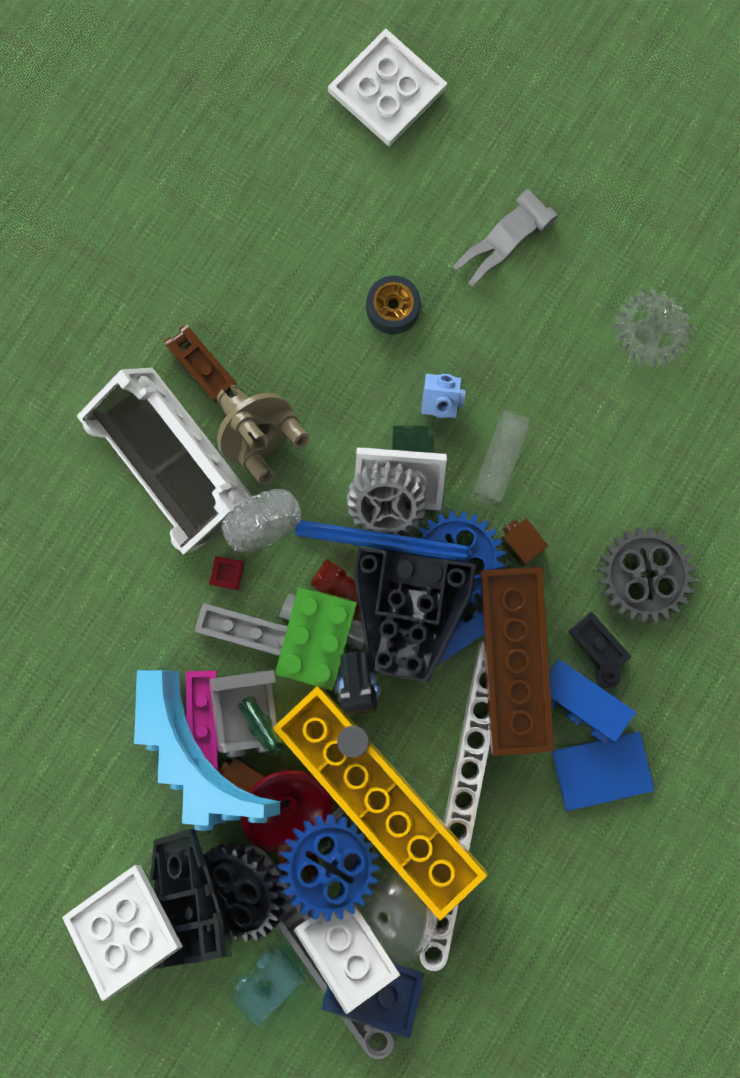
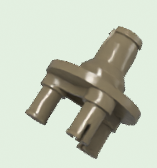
[217,385,310,485]

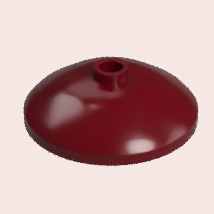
[241,770,332,853]

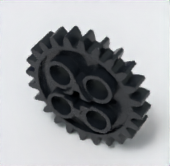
[204,842,286,942]

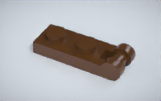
[163,324,237,403]

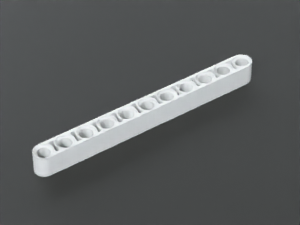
[419,640,490,971]

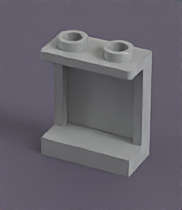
[209,670,283,757]

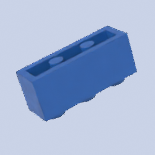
[549,659,636,744]

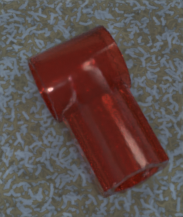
[309,559,360,613]

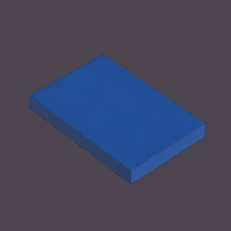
[551,731,654,811]

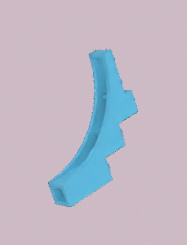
[134,670,280,831]

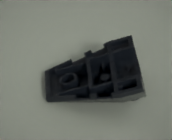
[150,829,232,970]

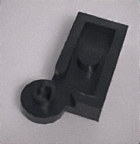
[568,612,632,688]

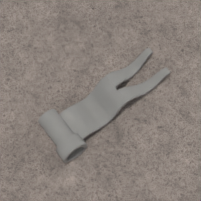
[453,189,558,287]

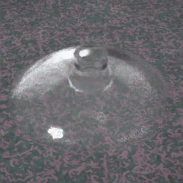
[354,867,437,964]

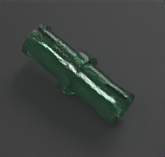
[238,696,284,756]

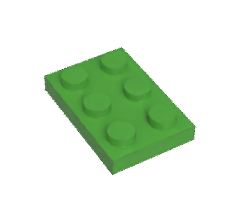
[275,586,357,690]

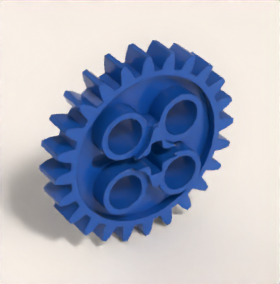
[412,510,505,604]
[277,814,380,921]

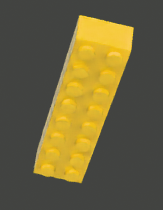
[272,686,488,921]

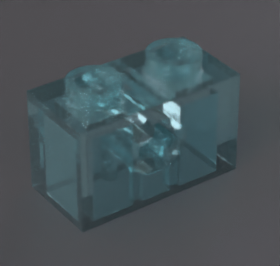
[231,947,304,1028]

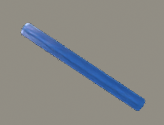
[295,520,469,563]

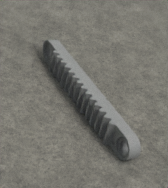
[245,844,394,1059]

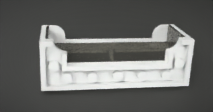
[77,368,257,555]

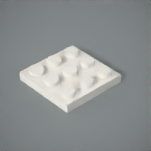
[328,29,448,147]
[62,865,183,1001]

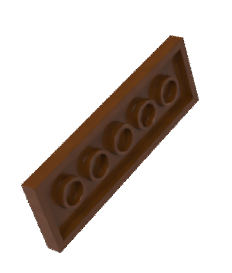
[480,567,554,756]

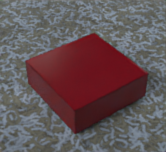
[209,556,245,591]

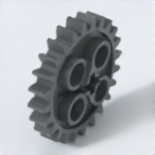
[597,527,696,623]

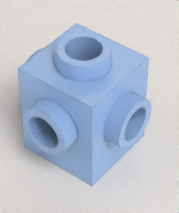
[421,374,465,418]

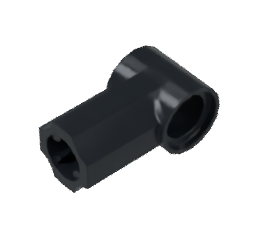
[340,652,377,716]

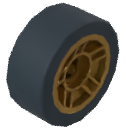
[366,275,421,335]

